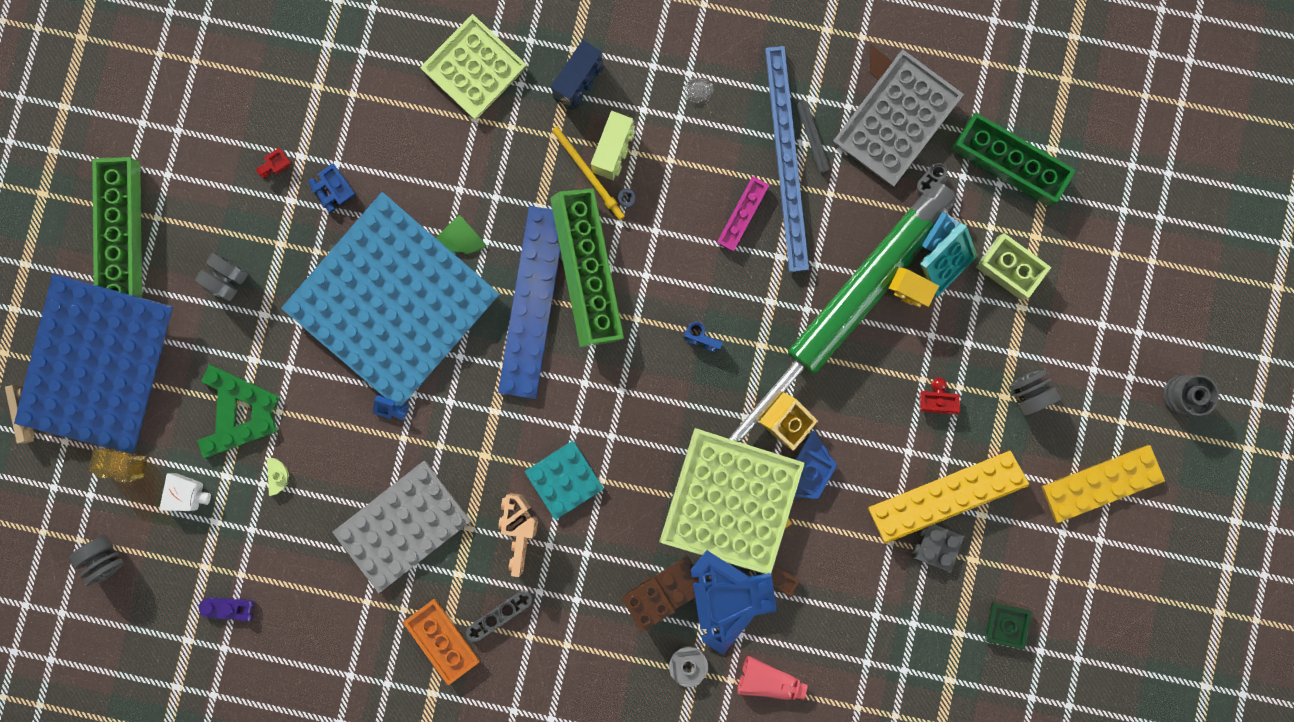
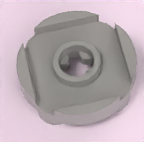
[669,646,708,687]

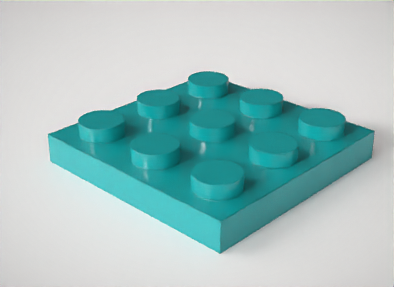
[921,223,978,296]
[524,440,604,520]

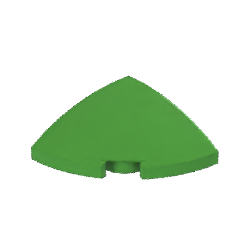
[436,215,487,255]

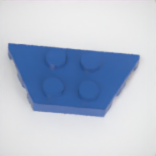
[794,430,837,499]

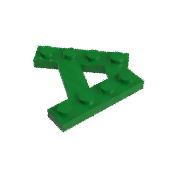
[197,364,280,458]

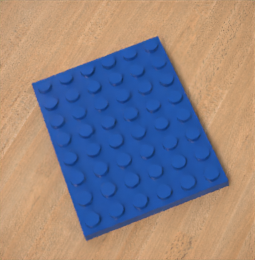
[14,274,173,454]

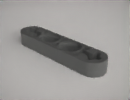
[466,590,533,642]

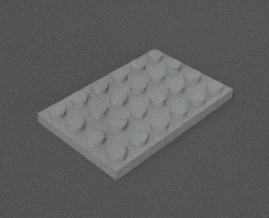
[833,49,964,187]
[332,460,472,593]

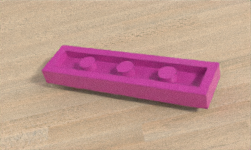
[717,176,769,252]

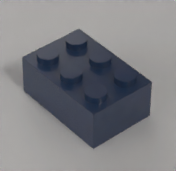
[551,39,604,110]

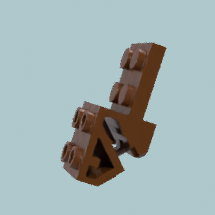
[621,555,698,633]

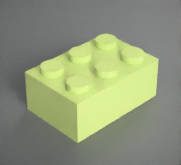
[591,111,636,181]
[976,233,1051,301]

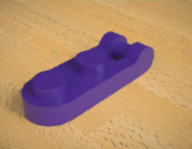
[198,597,254,621]

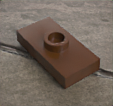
[758,565,800,598]

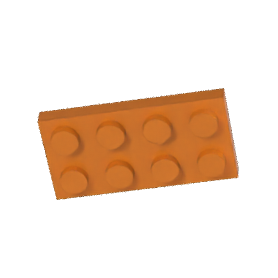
[402,598,480,685]

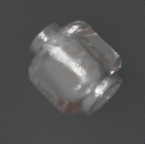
[685,78,714,104]

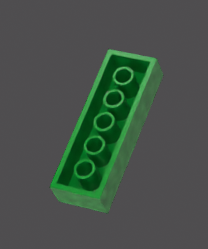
[951,112,1076,207]

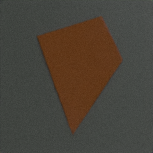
[870,44,892,80]

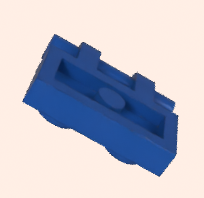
[308,163,356,213]

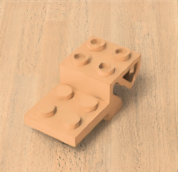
[498,493,538,577]

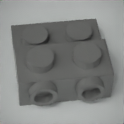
[912,524,964,572]

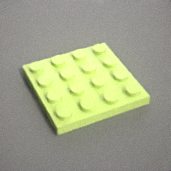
[420,14,527,120]

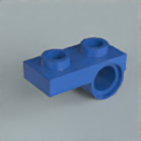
[683,322,723,352]

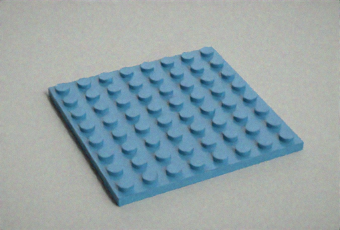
[281,192,500,406]

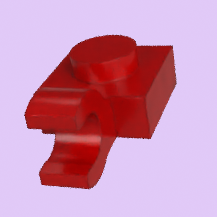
[255,147,292,178]

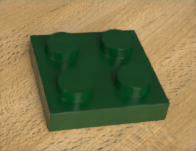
[985,602,1032,650]

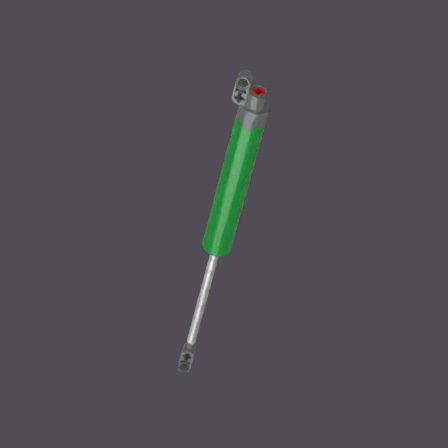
[668,163,956,508]

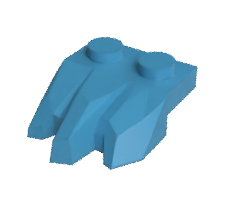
[922,212,960,252]

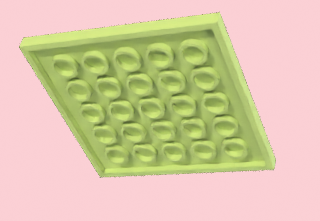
[660,428,805,574]

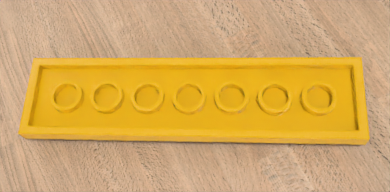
[868,451,1029,544]

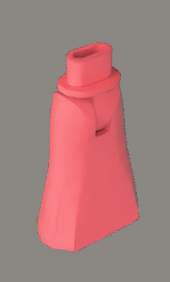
[738,656,808,700]

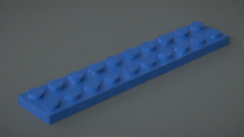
[498,206,561,399]

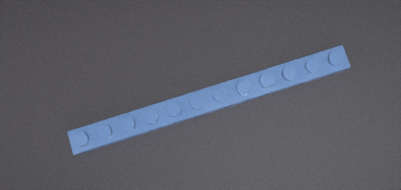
[765,46,809,273]

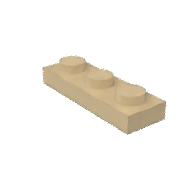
[5,385,34,443]

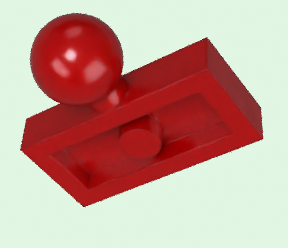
[919,378,960,415]

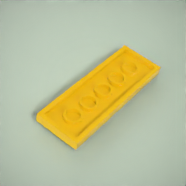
[1041,445,1165,523]

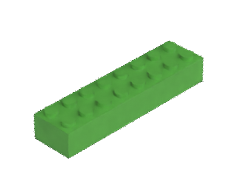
[92,157,142,298]
[550,189,624,347]

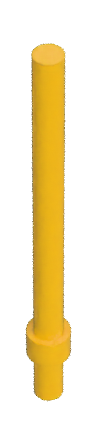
[552,126,625,221]

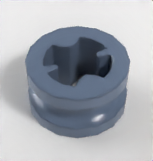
[618,189,635,207]

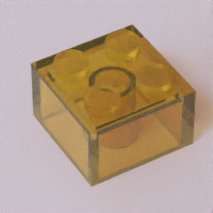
[88,448,148,482]

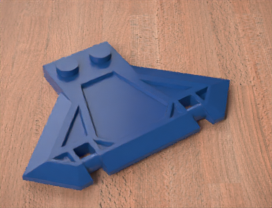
[691,550,777,655]

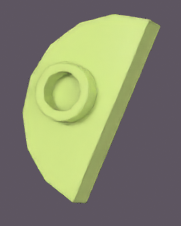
[267,458,289,496]

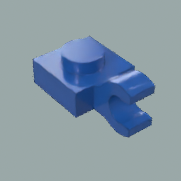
[373,395,409,420]

